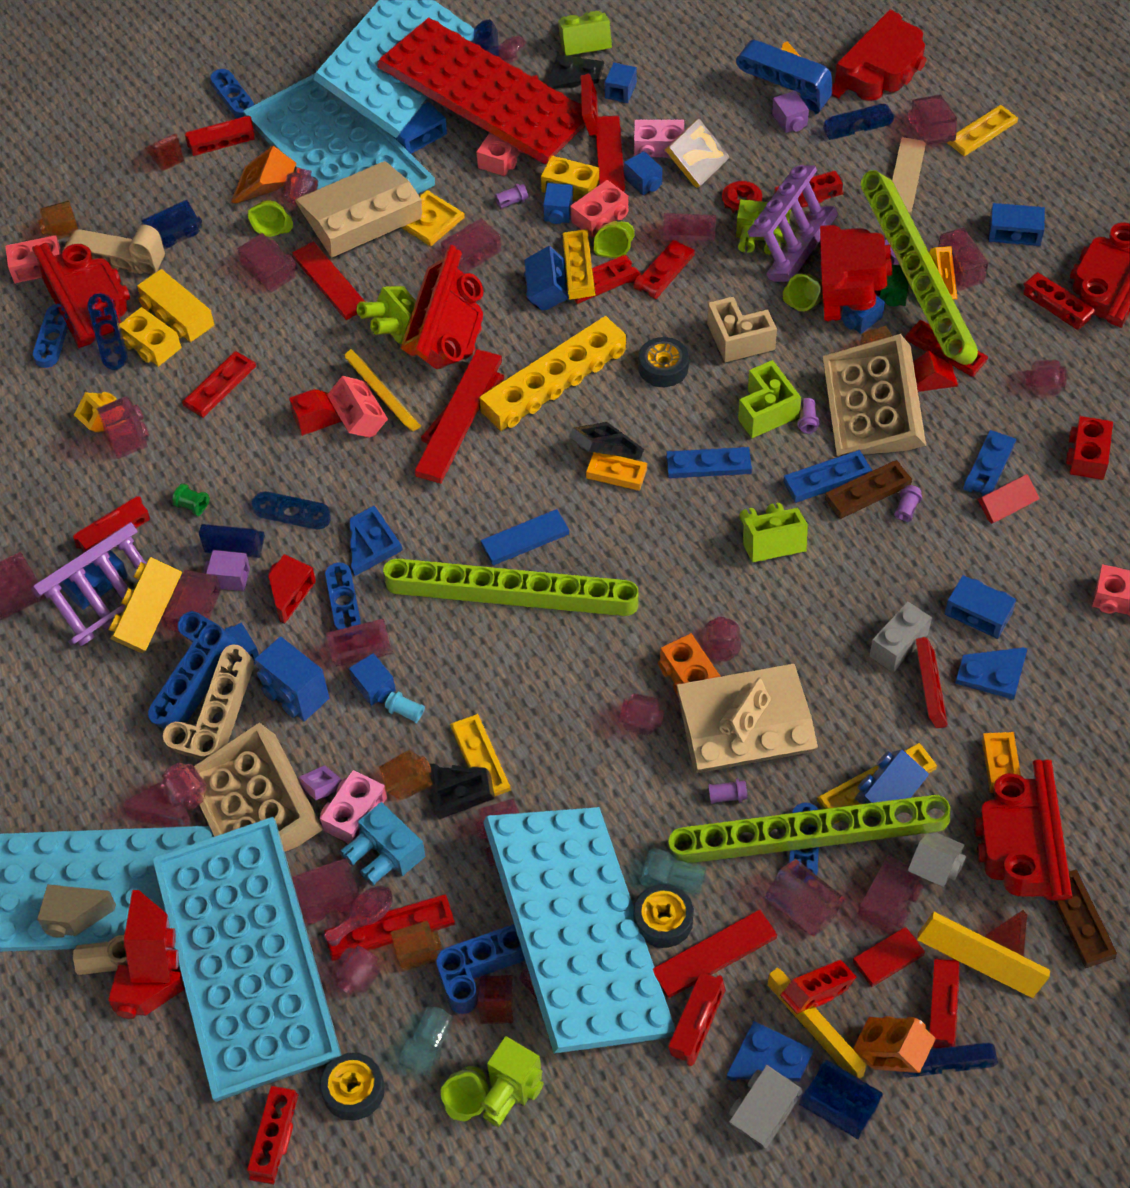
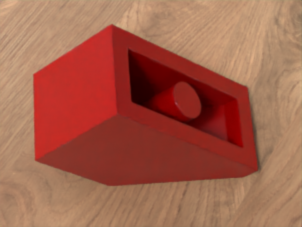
[289,389,342,436]
[268,554,316,624]
[108,964,185,1019]

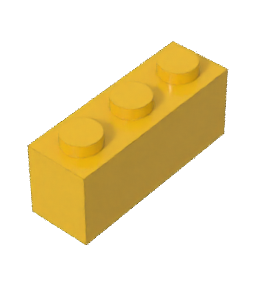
[137,269,215,343]
[108,557,182,653]

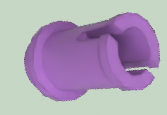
[494,183,528,209]
[797,398,819,434]
[894,485,922,522]
[708,778,748,804]

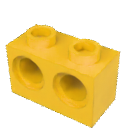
[541,156,599,201]
[118,307,181,367]

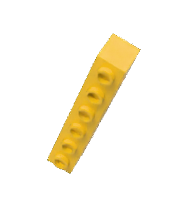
[479,316,626,431]

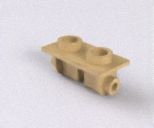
[720,677,771,743]

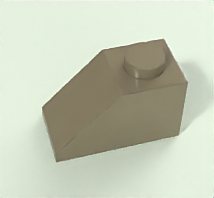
[37,884,116,938]

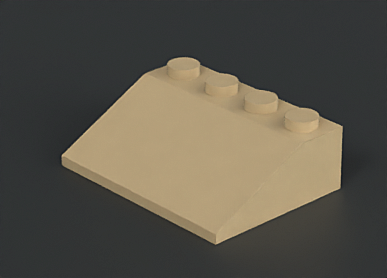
[295,161,422,258]
[823,334,926,457]
[676,664,818,774]
[185,723,324,852]

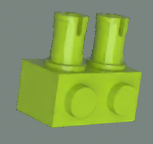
[558,11,612,56]
[736,199,791,255]
[357,286,416,344]
[739,502,808,562]
[481,1036,544,1127]

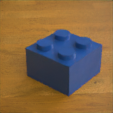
[255,636,329,722]

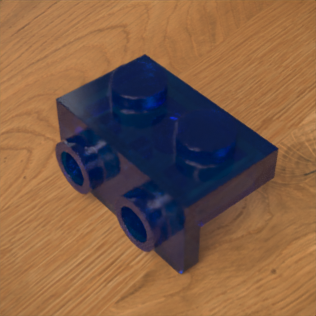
[142,200,202,249]
[199,524,265,558]
[799,1060,883,1140]

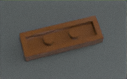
[825,460,912,519]
[1054,869,1117,969]

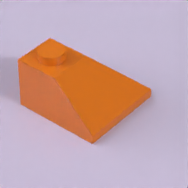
[231,145,296,204]

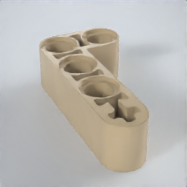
[62,225,165,275]
[163,645,254,760]

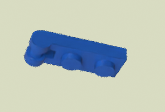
[963,430,1016,496]

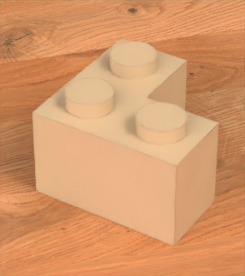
[707,296,777,363]

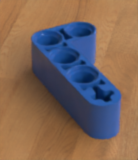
[736,40,832,114]
[148,611,236,730]
[436,924,525,1014]

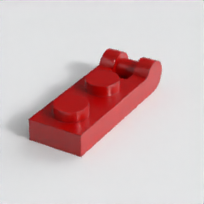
[633,239,695,299]
[574,255,641,304]

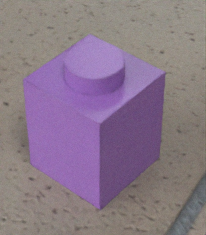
[772,91,809,133]
[204,550,250,591]

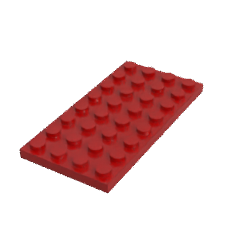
[377,17,585,165]

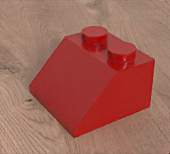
[124,890,179,983]

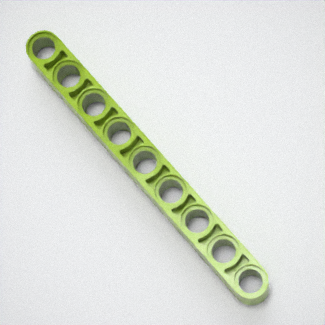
[861,170,978,365]
[383,559,639,616]
[668,795,950,863]

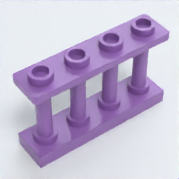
[748,165,838,282]
[31,522,146,646]

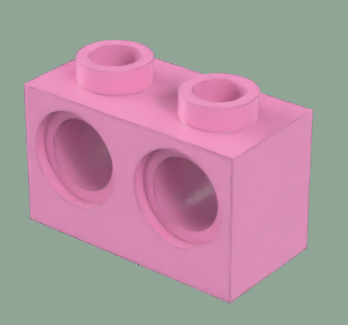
[634,120,684,159]
[320,770,387,844]

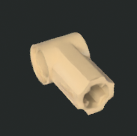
[73,935,128,975]

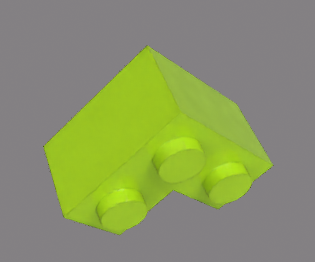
[738,360,801,438]

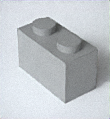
[869,602,932,673]
[908,832,967,887]
[729,1065,803,1149]

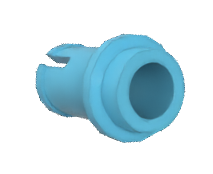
[385,692,425,723]

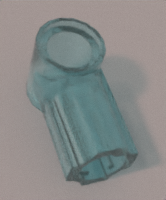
[640,849,707,896]
[399,1007,453,1078]

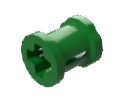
[172,483,210,516]

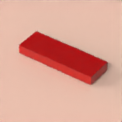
[581,73,599,136]
[905,319,988,377]
[182,351,256,418]
[916,637,948,728]

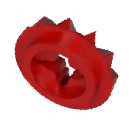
[722,181,763,213]

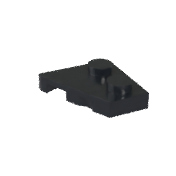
[547,54,604,89]
[569,422,645,459]
[427,763,495,819]

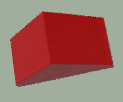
[913,351,958,392]

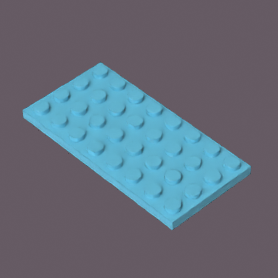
[313,0,479,138]
[243,74,435,194]
[483,807,676,1053]
[152,817,342,1102]
[0,826,214,952]

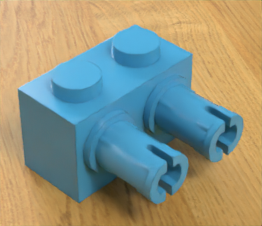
[340,802,426,886]

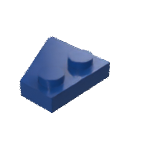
[350,505,403,576]
[955,647,1027,700]
[726,1021,814,1082]

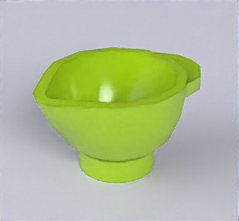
[247,200,293,237]
[594,221,635,258]
[783,274,823,311]
[441,1066,489,1122]

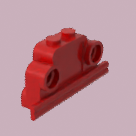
[832,9,926,101]
[1070,222,1130,328]
[820,225,892,321]
[32,243,130,348]
[400,244,483,369]
[974,759,1072,901]

